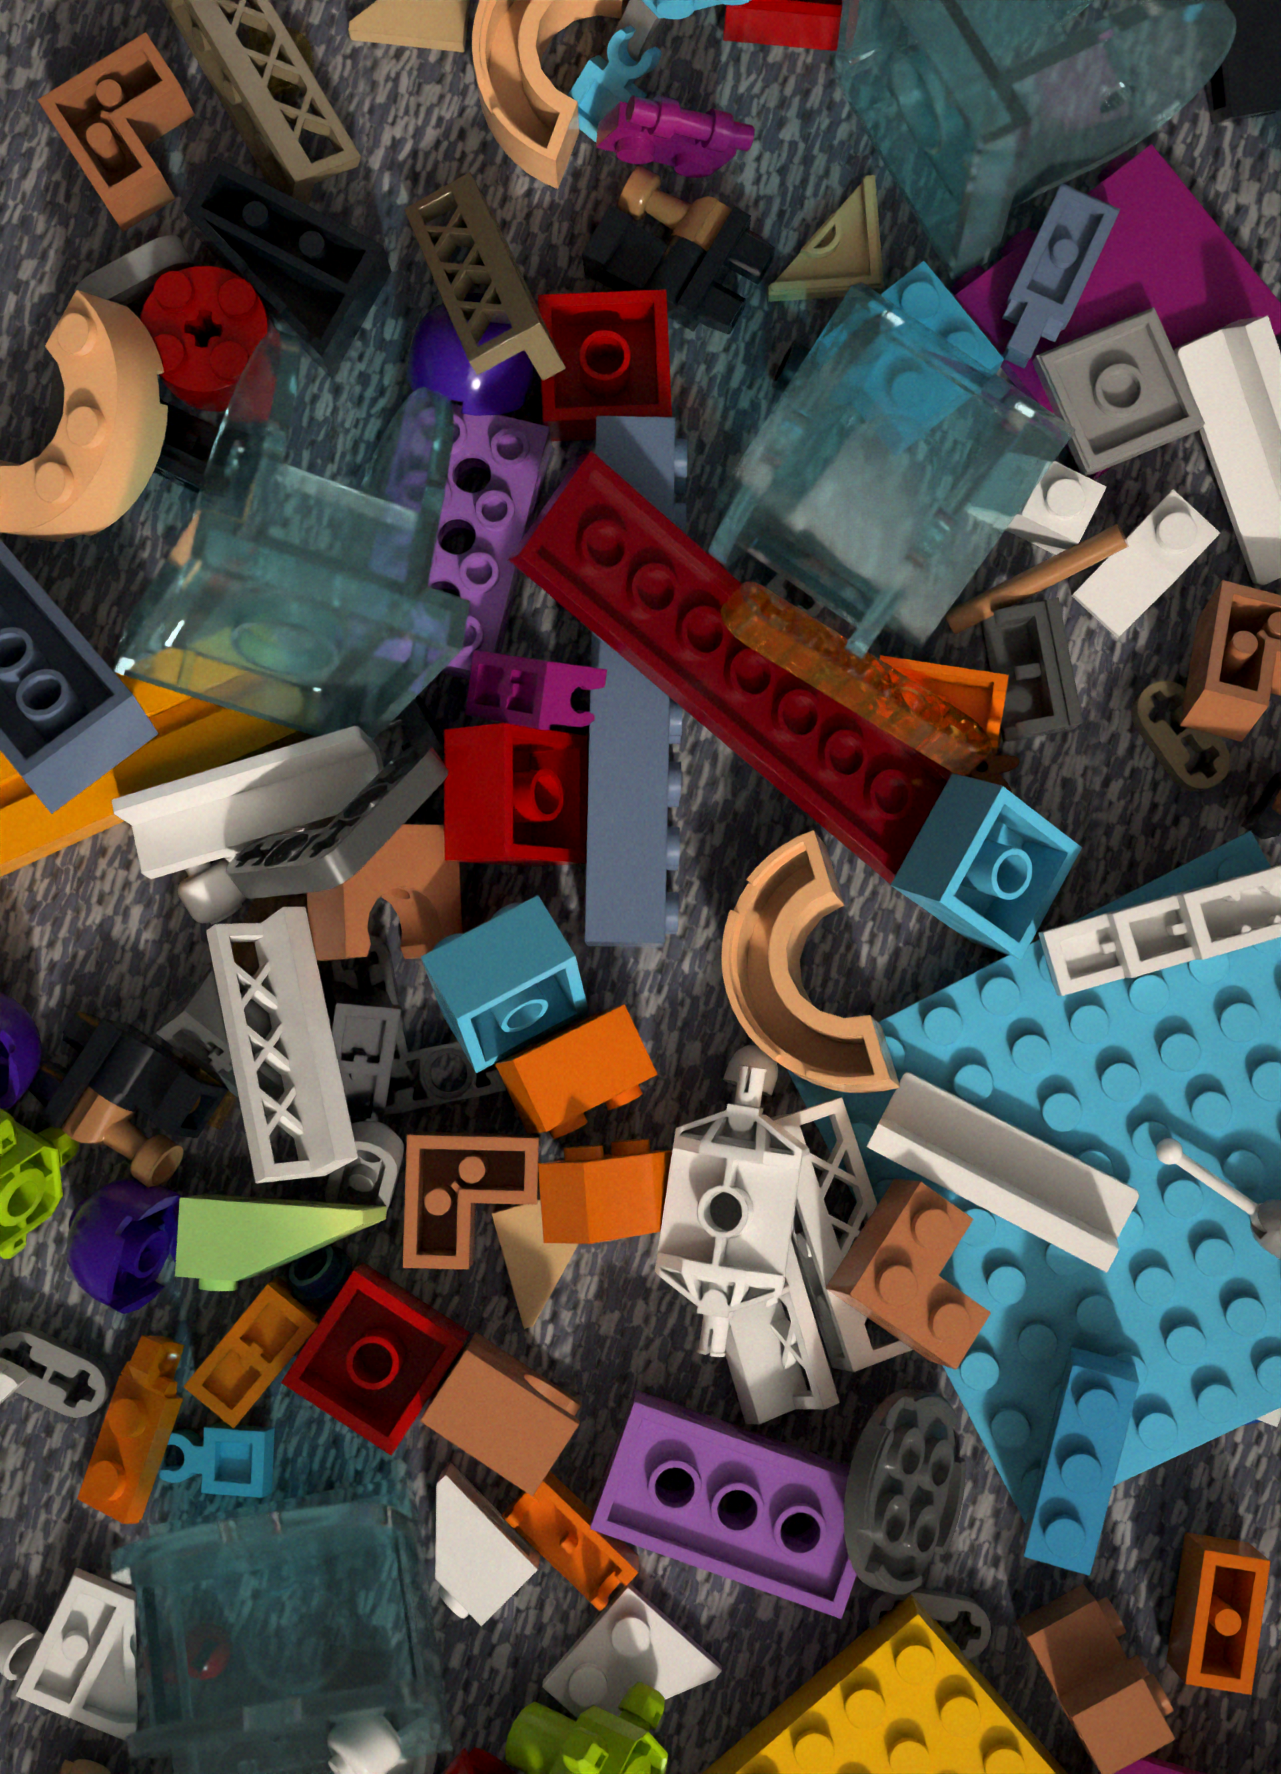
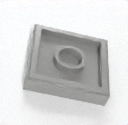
[1032,307,1205,477]

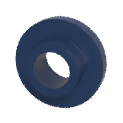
[289,1245,352,1306]

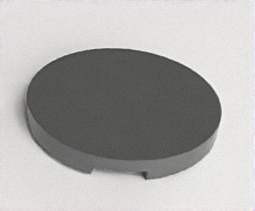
[844,1388,966,1595]

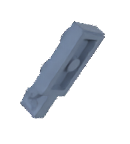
[1002,183,1120,368]

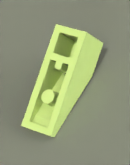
[175,1194,387,1291]

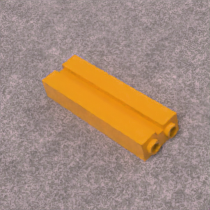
[0,608,321,877]

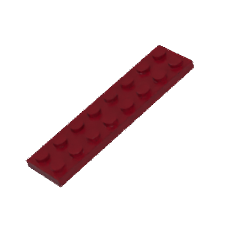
[508,451,956,884]

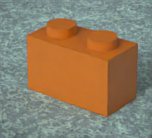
[495,1004,658,1139]
[538,1139,672,1244]
[1166,1532,1271,1695]

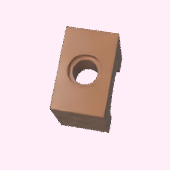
[307,824,462,961]
[420,1332,582,1496]

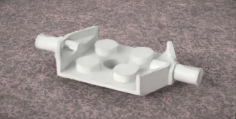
[655,1065,809,1357]

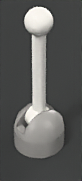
[1156,1138,1281,1259]

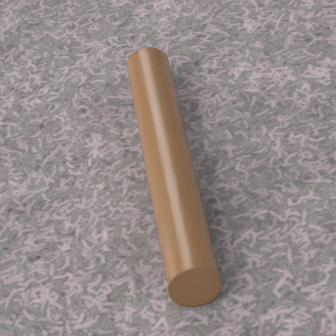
[945,524,1129,634]

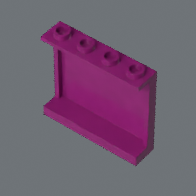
[951,144,1281,481]

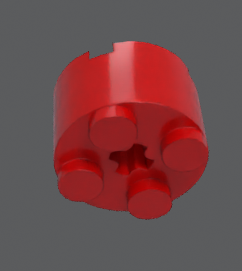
[140,266,279,412]

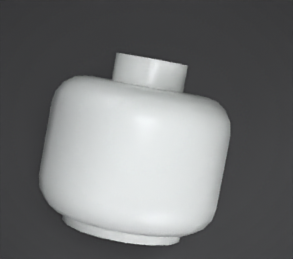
[178,858,246,925]
[327,1706,401,1774]

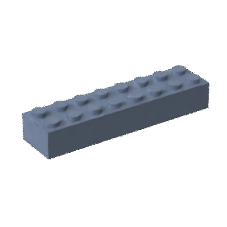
[585,416,688,948]

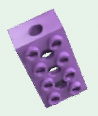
[363,400,552,680]
[590,1389,857,1619]

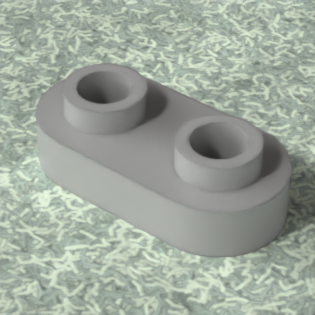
[325,1121,405,1213]

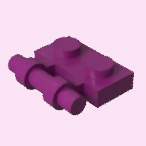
[596,95,755,178]

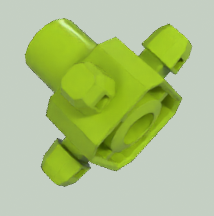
[0,1108,79,1259]
[505,1682,668,1774]

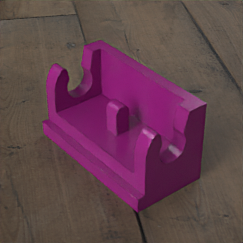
[465,650,607,730]

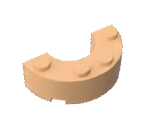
[472,0,629,189]
[0,290,168,542]
[721,830,900,1093]

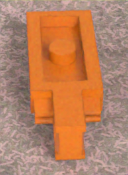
[77,1335,185,1524]

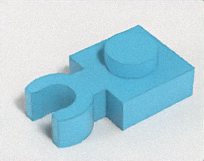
[567,25,661,151]
[159,1423,275,1498]

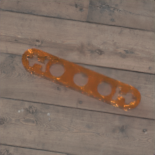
[720,581,992,776]

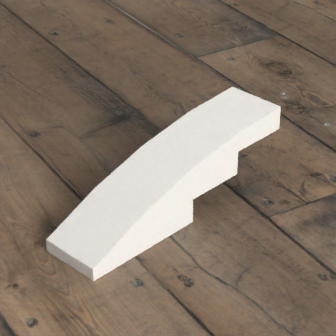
[1038,865,1281,996]

